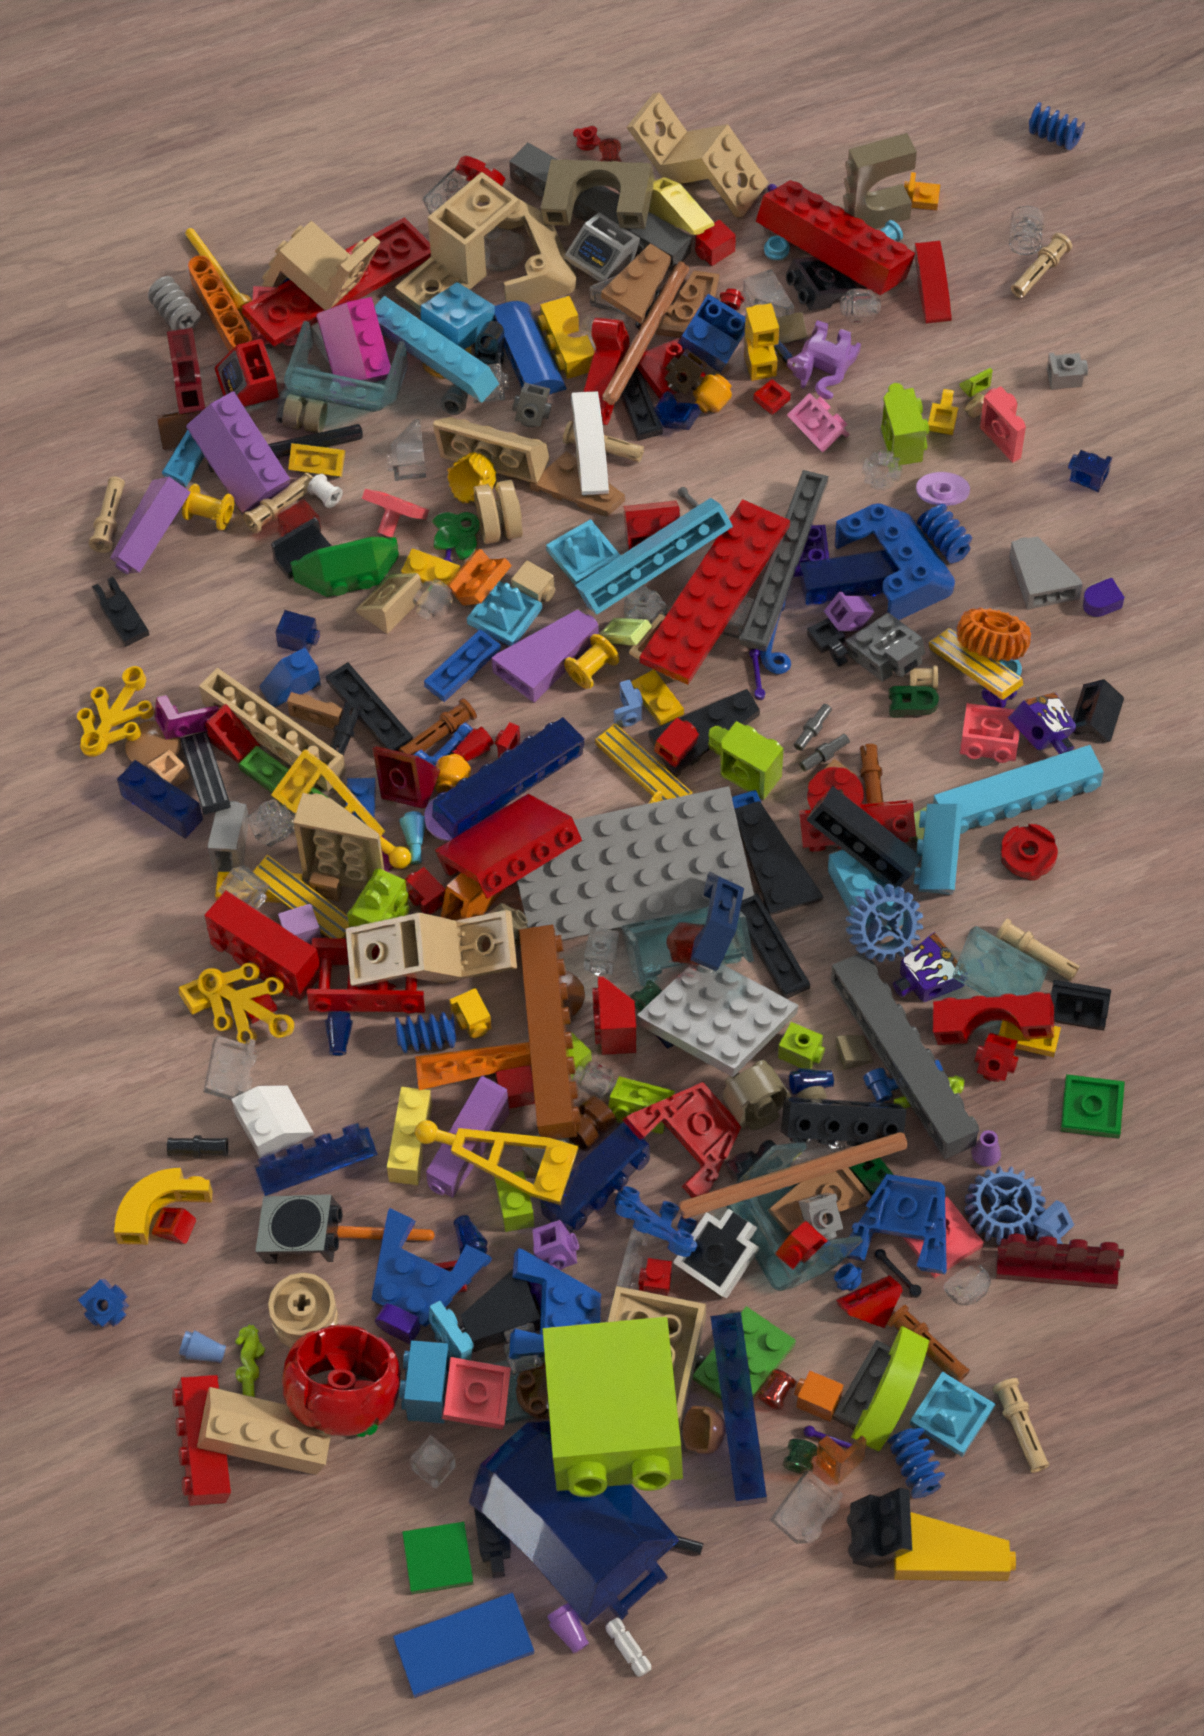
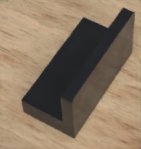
[271,517,332,579]
[1072,679,1124,743]

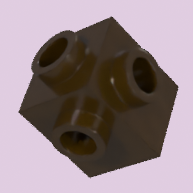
[665,348,707,395]

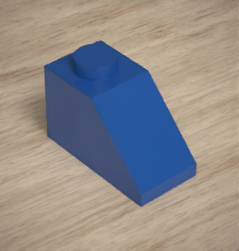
[259,648,321,708]

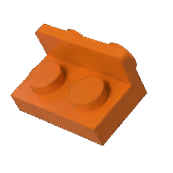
[447,549,512,605]

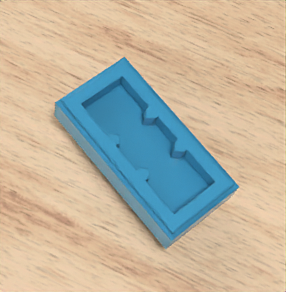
[162,430,205,487]

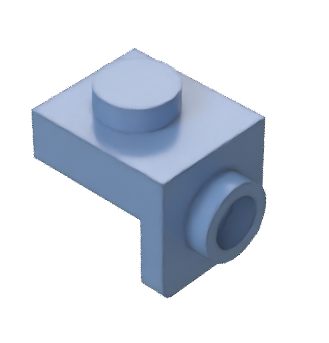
[614,679,643,727]
[1032,1200,1074,1244]

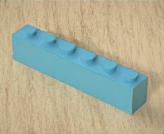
[374,296,499,403]
[575,498,733,615]
[933,745,1104,834]

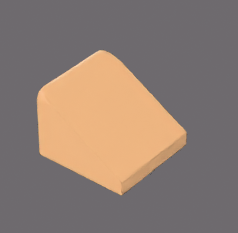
[147,750,189,792]

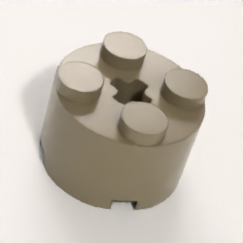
[723,1060,791,1130]

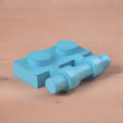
[429,1301,474,1361]

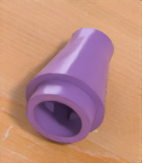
[971,1130,1001,1167]
[547,1603,589,1654]

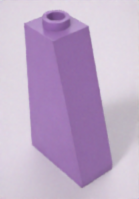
[110,477,191,574]
[492,609,599,703]
[426,1076,509,1198]

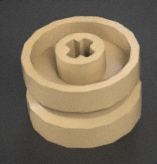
[474,480,523,544]
[268,1273,339,1348]

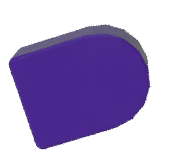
[1082,578,1125,617]
[375,1303,421,1345]

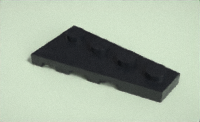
[648,689,760,777]
[735,801,824,916]

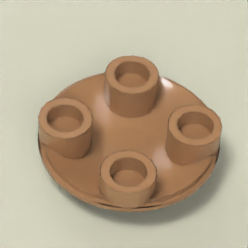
[125,721,181,769]

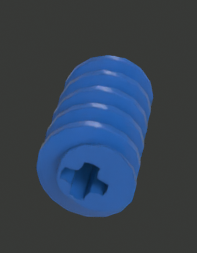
[1029,102,1085,150]
[917,504,973,563]
[395,1012,456,1053]
[887,1428,945,1499]

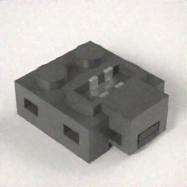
[846,612,925,682]

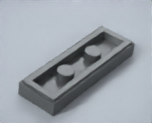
[832,1340,891,1430]

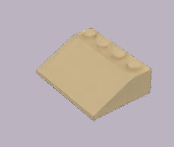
[293,793,384,890]
[608,1286,706,1431]

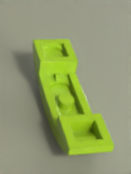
[851,1326,929,1452]

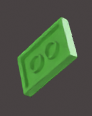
[692,1306,796,1414]

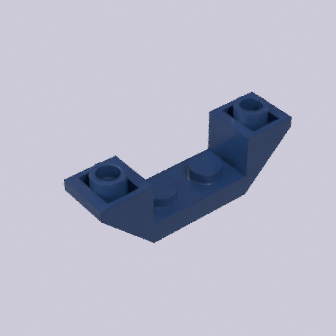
[691,872,744,971]

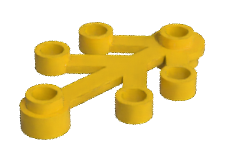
[77,666,155,757]
[197,963,294,1046]

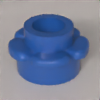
[834,1263,862,1291]

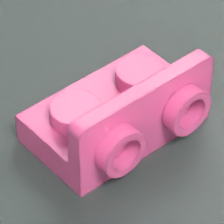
[787,393,850,452]

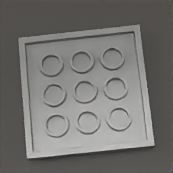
[636,962,799,1077]

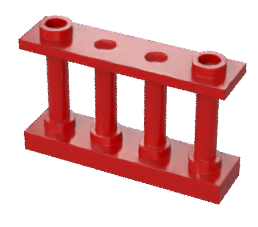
[307,938,425,1014]

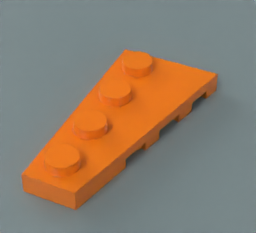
[415,1042,531,1090]

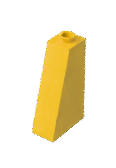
[894,1512,1016,1581]

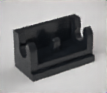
[1050,980,1112,1030]

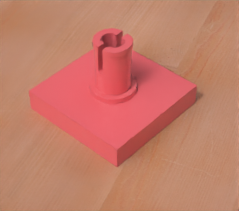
[362,489,429,537]
[903,1196,984,1278]
[441,1357,511,1430]

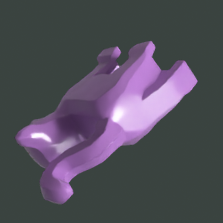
[787,320,861,400]

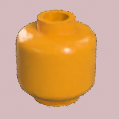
[693,373,732,413]
[434,754,471,794]

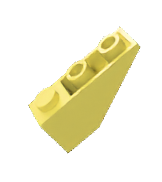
[649,177,714,235]

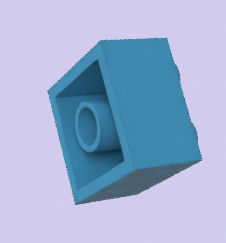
[421,282,495,350]
[399,1341,450,1423]

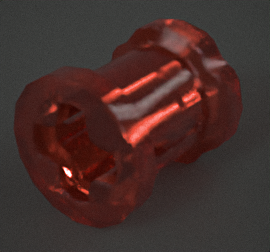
[599,138,622,162]
[758,1369,797,1410]

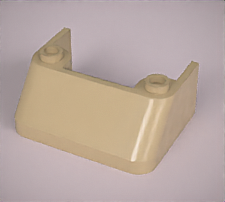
[481,199,576,305]

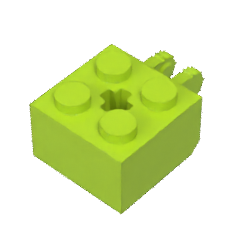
[880,382,929,467]
[708,721,784,801]
[347,868,410,928]

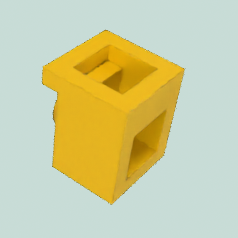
[449,988,492,1038]

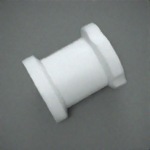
[307,474,343,508]

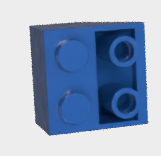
[678,294,745,373]

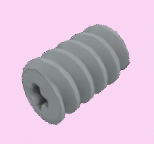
[148,276,201,330]

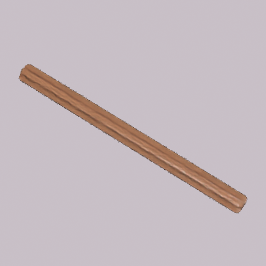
[603,261,689,405]
[679,1132,908,1219]

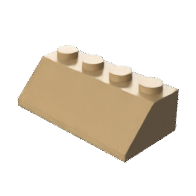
[433,417,550,484]
[197,1387,331,1475]

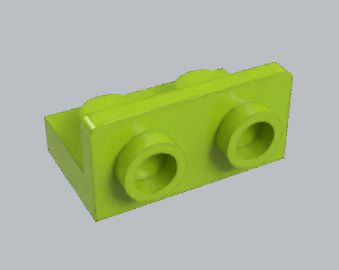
[608,1076,675,1134]

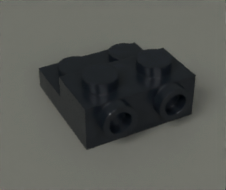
[786,257,859,310]
[847,1487,913,1568]

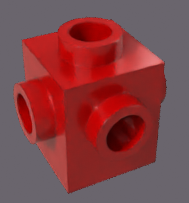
[974,1032,1019,1082]

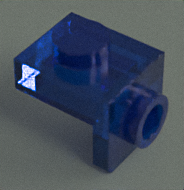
[654,391,702,430]

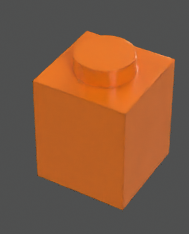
[794,1371,844,1422]

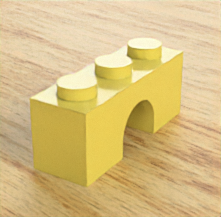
[387,1087,432,1185]

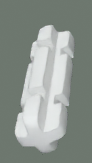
[605,1618,651,1677]

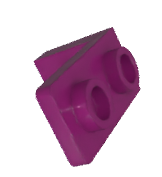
[154,695,219,740]

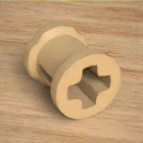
[909,665,938,690]

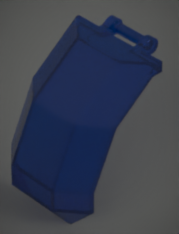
[469,1421,679,1626]

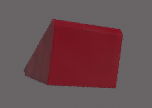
[372,746,441,809]

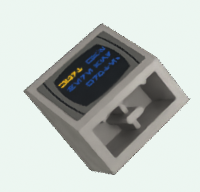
[564,213,640,285]

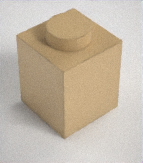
[511,560,555,605]

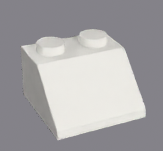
[232,1086,314,1161]

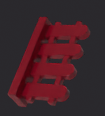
[996,1234,1124,1289]

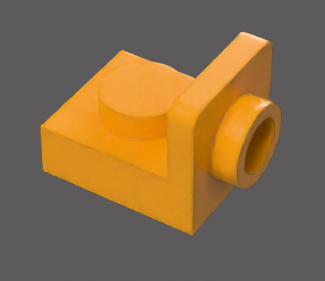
[904,172,941,211]

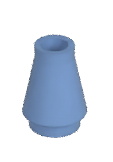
[179,1330,226,1363]

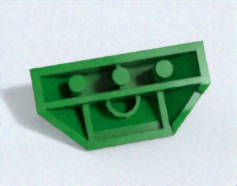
[291,537,399,597]

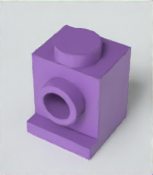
[824,592,874,631]

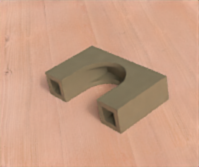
[843,133,917,229]
[541,159,655,229]

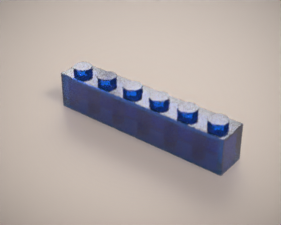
[432,717,585,839]
[710,1312,767,1507]

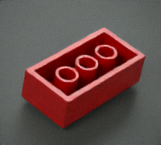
[204,890,320,1001]

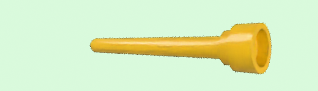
[185,228,252,317]

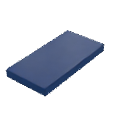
[393,1592,535,1698]

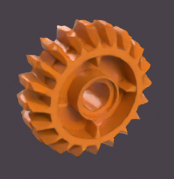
[956,607,1031,661]

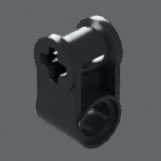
[474,321,505,374]

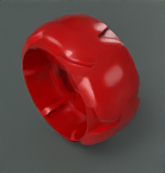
[282,1324,401,1436]

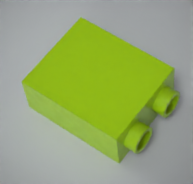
[543,1317,683,1497]

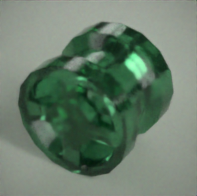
[630,980,662,1012]
[783,1439,818,1474]

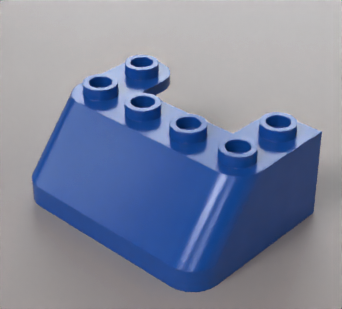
[834,503,955,620]

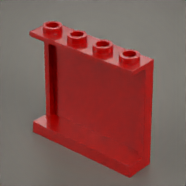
[435,794,583,899]

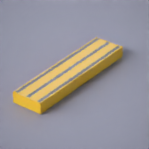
[929,628,1024,700]
[595,723,693,801]
[249,855,349,938]

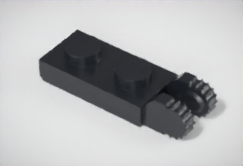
[92,576,150,647]

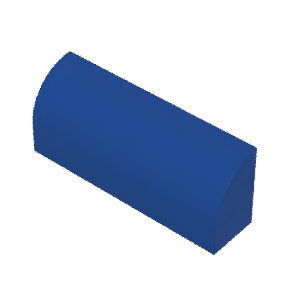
[494,301,567,395]

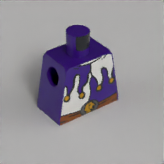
[1008,692,1076,755]
[893,932,967,1002]

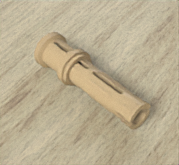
[1011,233,1072,298]
[563,420,644,463]
[243,473,313,533]
[89,477,125,553]
[994,918,1080,982]
[992,1378,1050,1473]

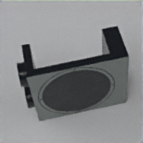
[255,1195,343,1264]

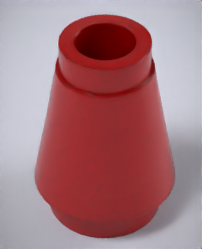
[452,726,495,762]

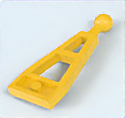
[271,749,411,869]
[415,1120,578,1205]

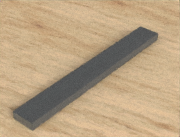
[740,470,829,652]

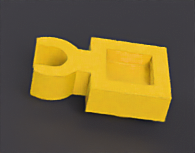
[178,972,234,1015]

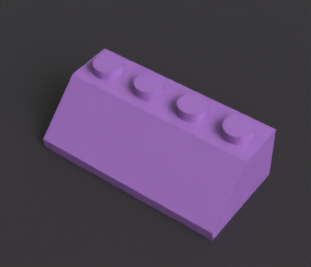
[186,391,290,515]

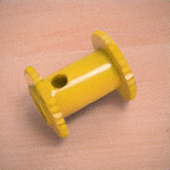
[182,484,234,531]
[564,634,619,689]

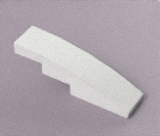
[571,392,609,495]

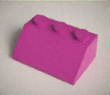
[316,297,392,391]

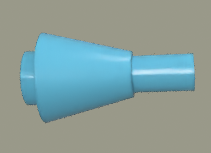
[399,811,426,865]

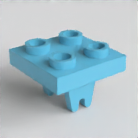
[546,519,621,585]
[467,581,542,647]
[909,1372,995,1457]

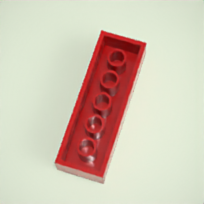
[755,180,916,296]

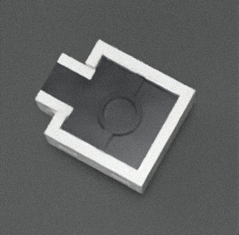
[673,1209,760,1298]

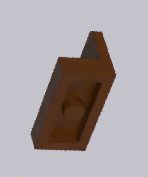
[157,407,206,450]

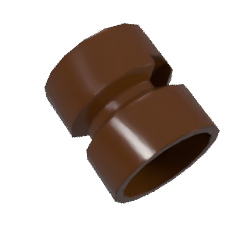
[569,1096,617,1152]

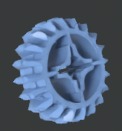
[846,884,924,962]
[964,1166,1046,1246]

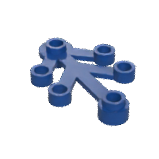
[614,1186,697,1257]

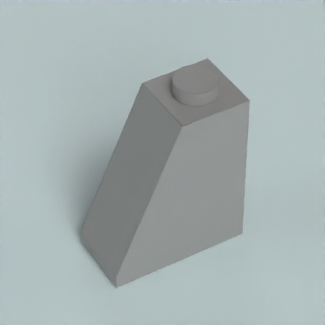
[1009,536,1082,610]
[208,801,249,876]

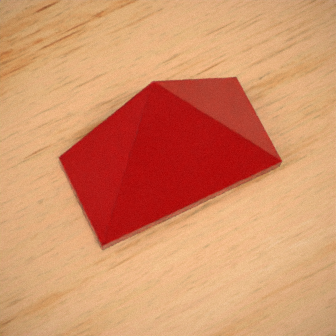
[205,704,260,763]
[836,1275,903,1329]

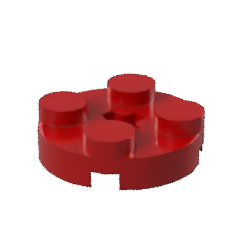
[454,156,506,186]
[807,767,864,809]
[1001,824,1058,881]

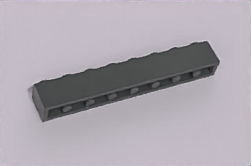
[509,142,691,271]
[831,953,979,1159]

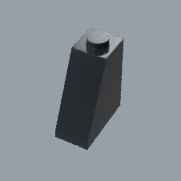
[459,1269,541,1353]

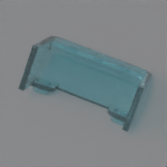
[284,321,408,412]
[621,906,754,986]
[726,1142,863,1291]

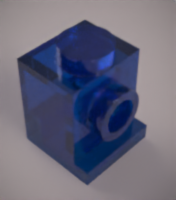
[1068,450,1113,492]

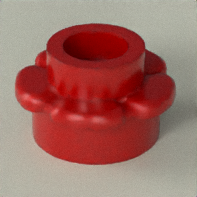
[719,288,744,311]

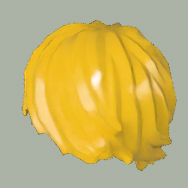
[447,452,496,504]

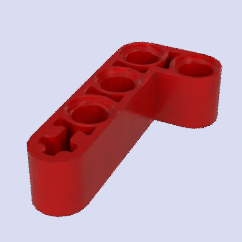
[583,318,630,425]

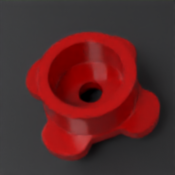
[573,126,601,151]

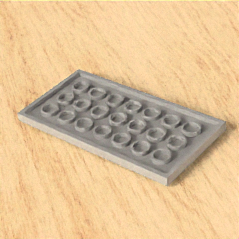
[517,786,754,940]

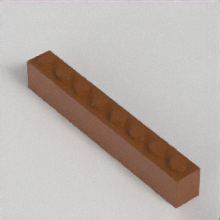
[519,924,581,1140]

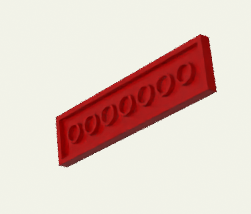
[242,217,431,347]
[639,499,790,685]

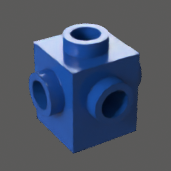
[78,1279,129,1327]

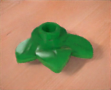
[432,512,480,561]

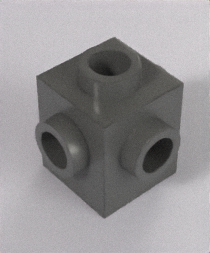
[512,382,552,427]

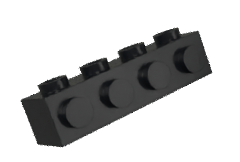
[806,786,921,889]
[781,1097,907,1146]

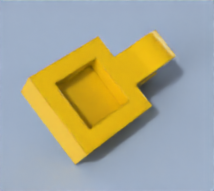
[928,389,959,435]

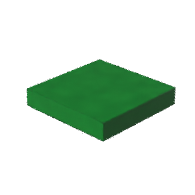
[1060,1074,1125,1139]
[402,1521,474,1595]

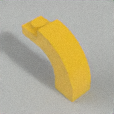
[114,1168,213,1245]

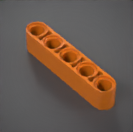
[188,255,253,352]

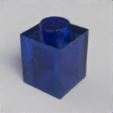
[275,610,320,652]

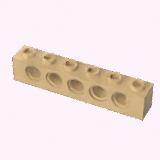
[199,668,346,792]

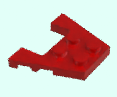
[622,1082,741,1198]

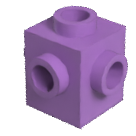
[532,1220,579,1270]

